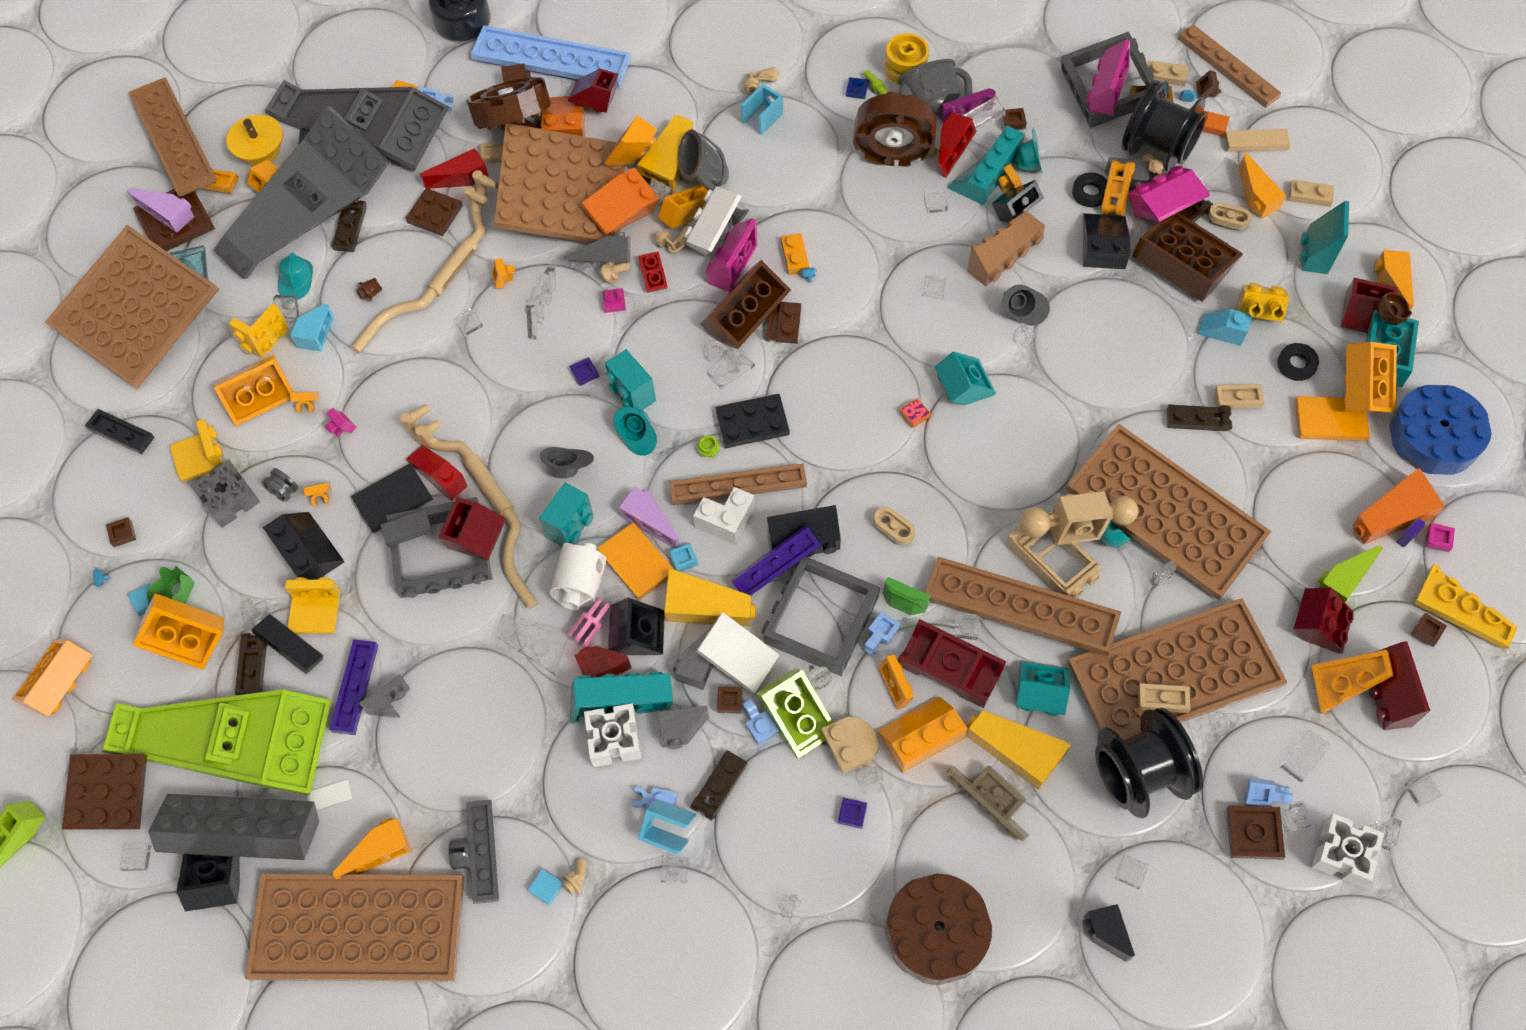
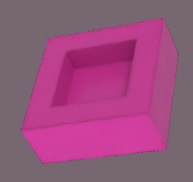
[1425,523,1455,552]

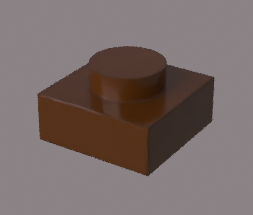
[1002,108,1027,130]
[106,517,136,547]
[1411,613,1447,647]
[717,687,743,714]

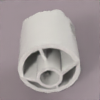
[550,543,607,610]

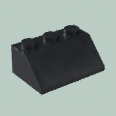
[767,505,841,557]
[262,512,345,580]

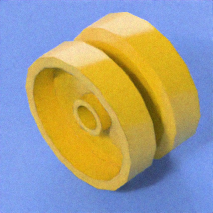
[885,33,929,84]

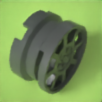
[261,468,299,502]

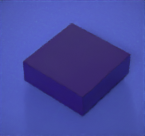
[570,357,599,386]
[1397,518,1425,547]
[838,797,867,829]

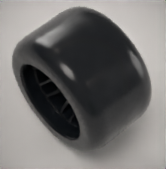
[428,0,490,41]

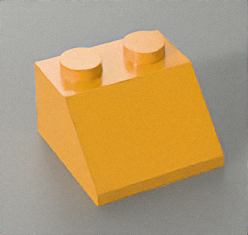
[605,115,657,166]

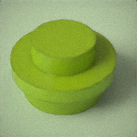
[697,436,720,457]

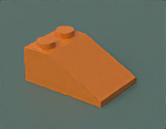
[541,96,585,137]
[581,167,660,236]

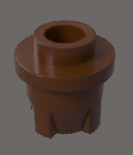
[356,278,382,302]

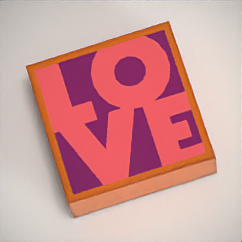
[900,398,931,428]

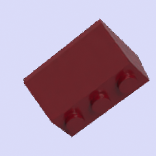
[1369,641,1430,730]

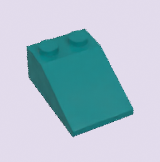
[1299,201,1349,274]
[1365,310,1419,387]

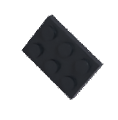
[715,393,790,449]

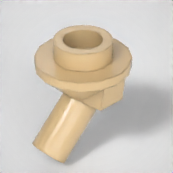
[601,262,631,283]
[562,859,587,895]

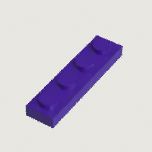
[731,525,821,595]
[329,639,379,735]

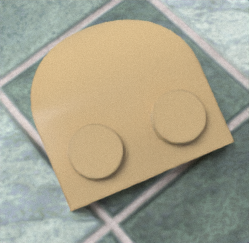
[821,717,879,774]

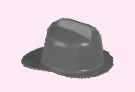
[1002,284,1050,326]
[540,447,594,479]

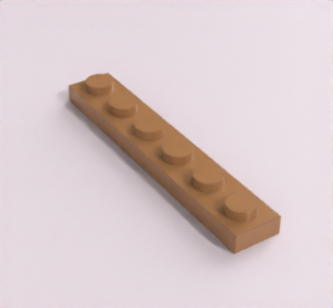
[1178,24,1281,108]
[669,463,807,505]

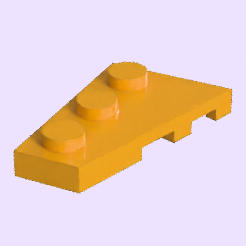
[1311,650,1394,714]

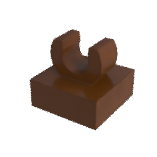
[1196,70,1221,99]

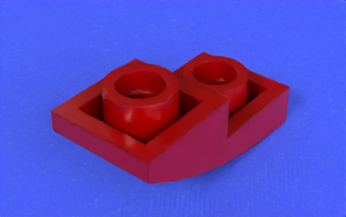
[638,251,668,293]

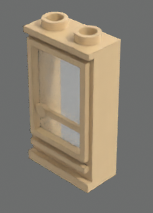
[1006,508,1102,598]

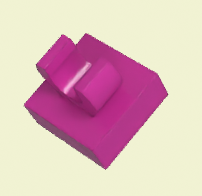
[602,288,626,313]
[325,408,357,436]

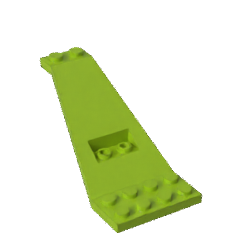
[102,689,331,796]

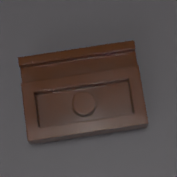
[767,302,802,344]

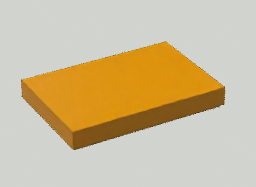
[1295,396,1370,441]
[597,522,674,601]

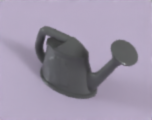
[898,59,972,113]
[678,129,749,226]

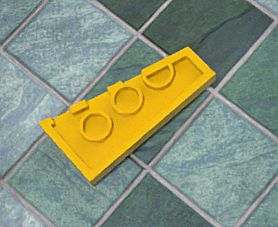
[1414,563,1518,650]

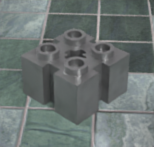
[190,460,260,528]

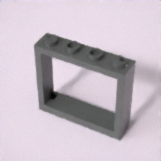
[1061,31,1154,128]
[386,497,492,598]
[761,556,880,676]

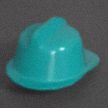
[1016,128,1043,173]
[278,252,313,301]
[613,407,657,456]

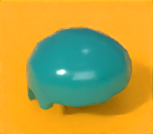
[1100,520,1132,548]

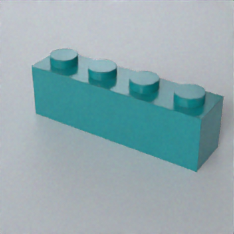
[947,126,1025,205]
[570,672,673,723]

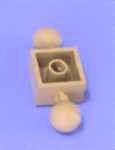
[1020,491,1139,546]

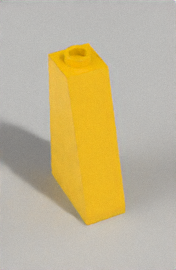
[637,114,694,193]
[664,569,756,626]
[966,710,1071,790]

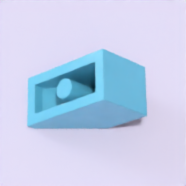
[290,304,334,352]
[1198,309,1252,346]

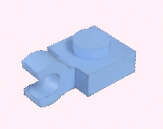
[864,611,901,656]
[743,699,779,745]
[1244,778,1293,807]

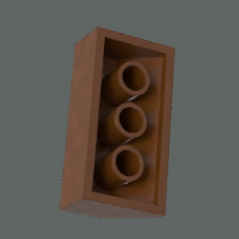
[700,260,791,349]

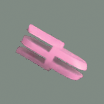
[567,599,610,649]

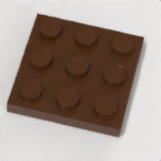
[133,189,215,251]
[62,754,147,830]

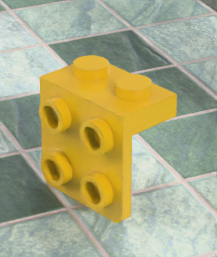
[229,304,288,358]
[170,419,224,482]
[285,577,341,634]

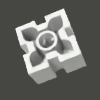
[584,703,642,767]
[1311,813,1385,888]

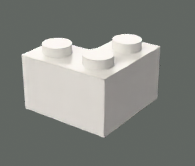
[693,487,756,545]

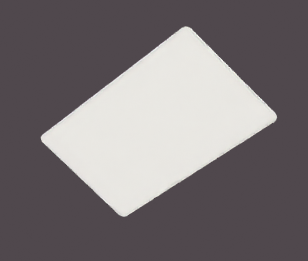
[307,779,352,810]

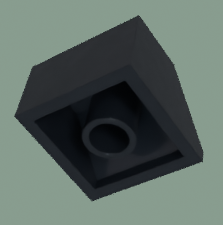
[608,598,665,655]

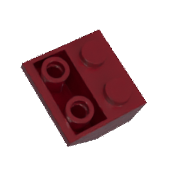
[568,68,619,113]
[1340,278,1398,333]
[438,497,506,560]
[1293,587,1354,653]

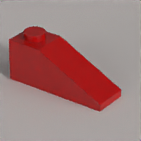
[938,113,977,178]
[420,148,489,189]
[406,445,468,501]

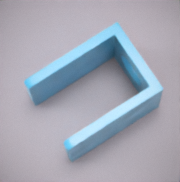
[740,84,783,135]
[638,799,696,855]

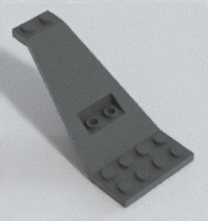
[265,80,449,171]
[213,106,390,279]

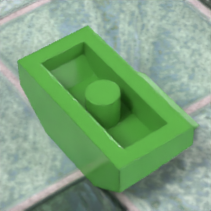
[883,577,931,615]

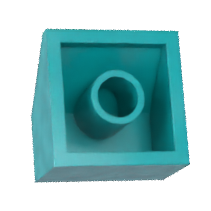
[935,351,996,405]
[1016,661,1070,716]

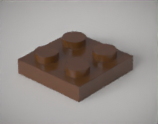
[406,188,463,236]
[1226,805,1285,860]

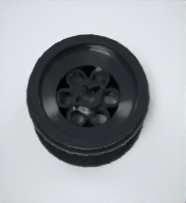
[1121,79,1208,172]
[1095,707,1203,819]

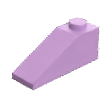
[127,188,194,233]
[619,487,680,548]

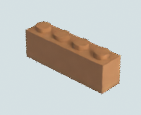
[967,211,1045,287]

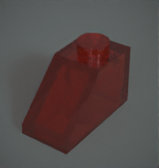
[574,646,632,678]

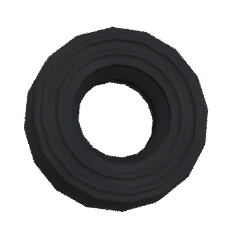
[1072,172,1108,208]
[1277,343,1319,381]

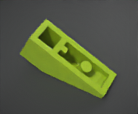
[1317,545,1383,602]
[0,801,46,867]

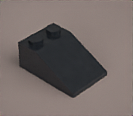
[1083,213,1130,269]
[176,854,240,912]

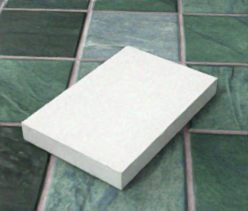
[695,613,779,694]

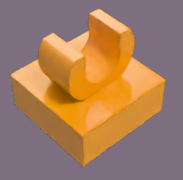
[998,164,1022,192]
[491,259,515,289]
[290,392,319,412]
[303,482,332,506]

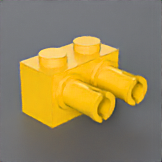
[1237,283,1289,322]

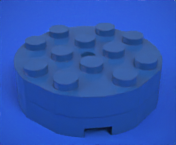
[1389,385,1492,475]

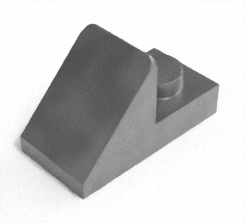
[359,674,410,718]

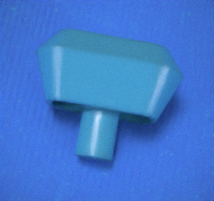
[1180,90,1196,102]
[800,267,817,282]
[93,569,109,587]

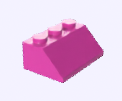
[1086,40,1130,115]
[1129,166,1210,222]
[706,219,758,292]

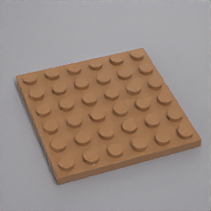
[494,123,625,243]
[45,225,219,389]

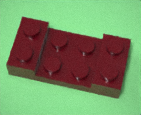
[898,619,1007,708]

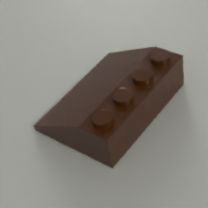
[1132,212,1243,302]

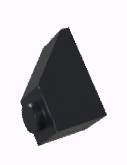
[992,180,1044,221]
[1082,904,1135,962]

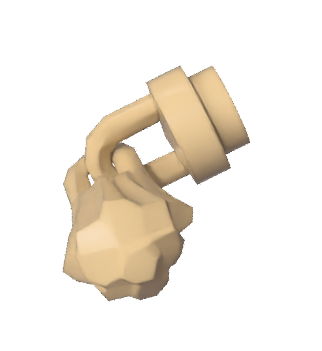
[744,67,779,95]
[1140,152,1164,176]
[655,227,688,253]

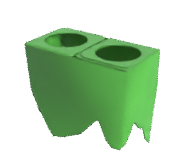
[147,566,195,606]

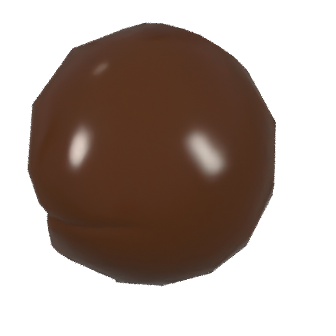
[1377,292,1412,325]

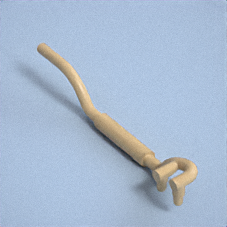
[351,170,499,353]
[400,404,537,609]

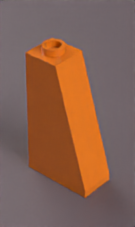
[1352,468,1445,544]

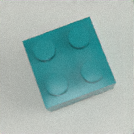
[605,349,656,410]
[539,482,593,546]

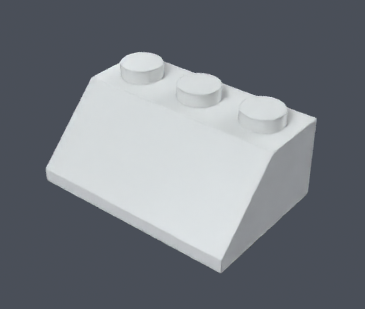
[683,186,742,256]

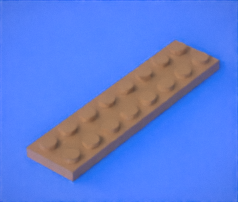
[129,77,218,197]
[924,557,1121,656]

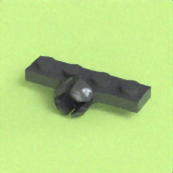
[448,800,499,904]

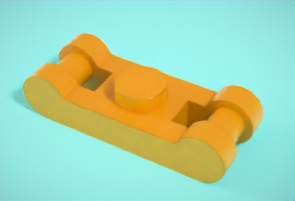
[1101,160,1135,216]

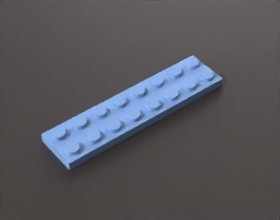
[471,25,631,88]

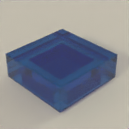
[846,77,869,99]

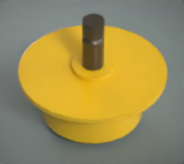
[226,115,283,166]

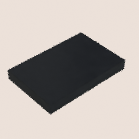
[351,463,433,533]

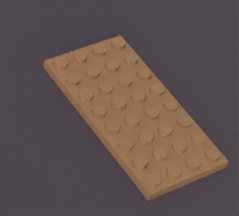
[1065,424,1271,600]
[1067,598,1287,740]
[245,874,465,982]

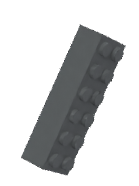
[148,794,319,860]

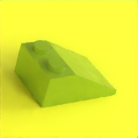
[755,668,833,758]

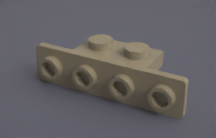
[947,765,1029,841]

